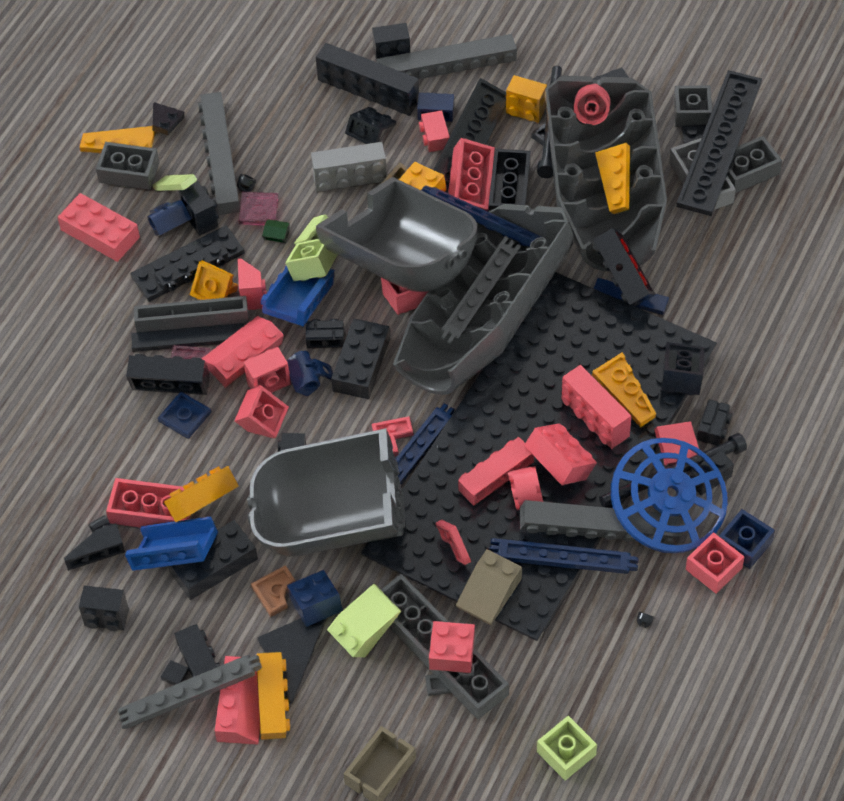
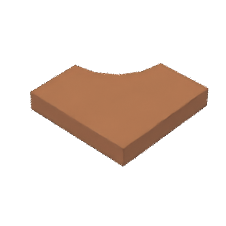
[251,565,295,617]

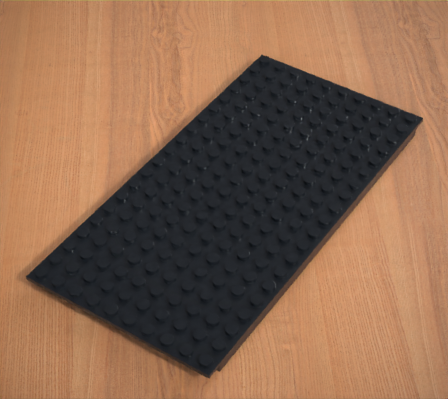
[361,272,717,641]

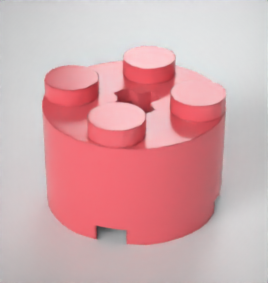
[574,84,610,125]
[508,466,543,510]

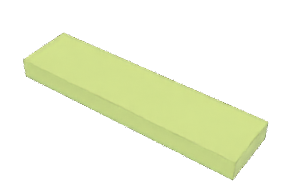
[152,174,197,191]

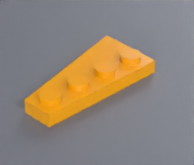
[79,126,156,153]
[595,143,630,214]
[592,352,656,427]

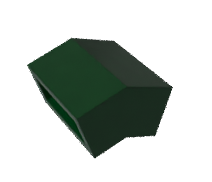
[262,219,290,243]

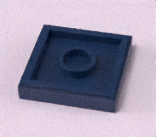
[158,391,212,439]

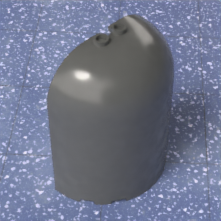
[316,177,477,292]
[247,428,405,557]

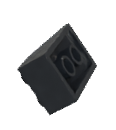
[661,342,704,395]

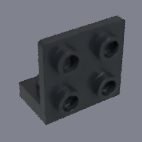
[345,107,396,144]

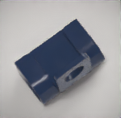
[147,200,191,236]
[286,351,333,396]

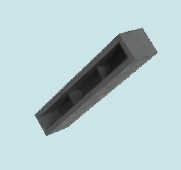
[134,296,249,332]

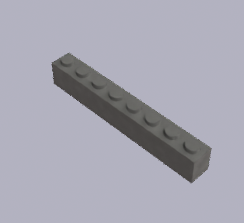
[376,34,517,79]
[198,92,240,215]
[520,500,681,545]

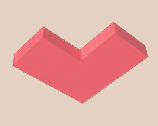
[372,416,414,456]
[436,520,471,565]

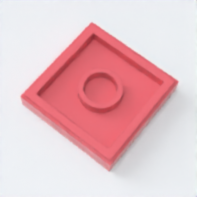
[654,421,699,465]

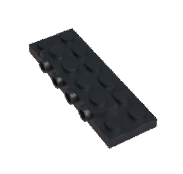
[130,225,245,302]

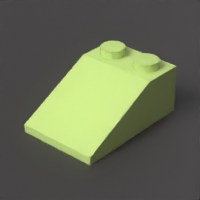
[327,584,401,657]

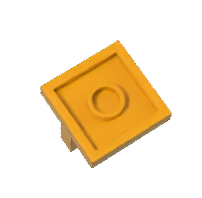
[190,260,239,300]

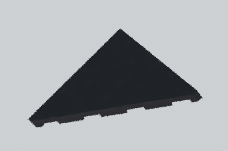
[257,618,326,704]

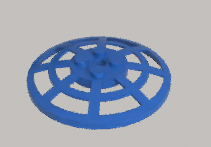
[611,438,728,553]

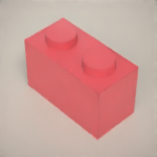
[419,110,449,152]

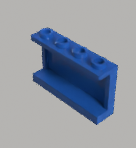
[261,266,335,326]
[125,517,218,571]

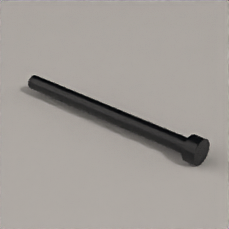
[537,66,562,179]
[599,433,747,507]

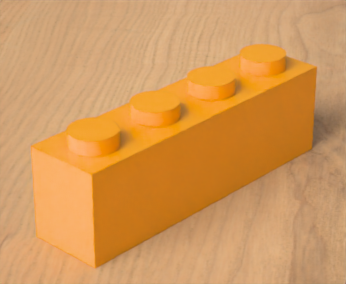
[164,466,239,522]
[257,652,290,740]

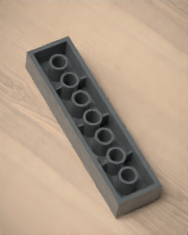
[381,574,509,720]

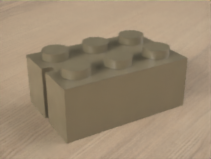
[343,726,416,801]

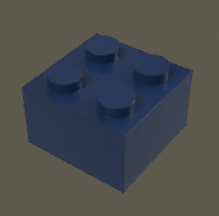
[719,509,775,569]
[287,570,343,627]

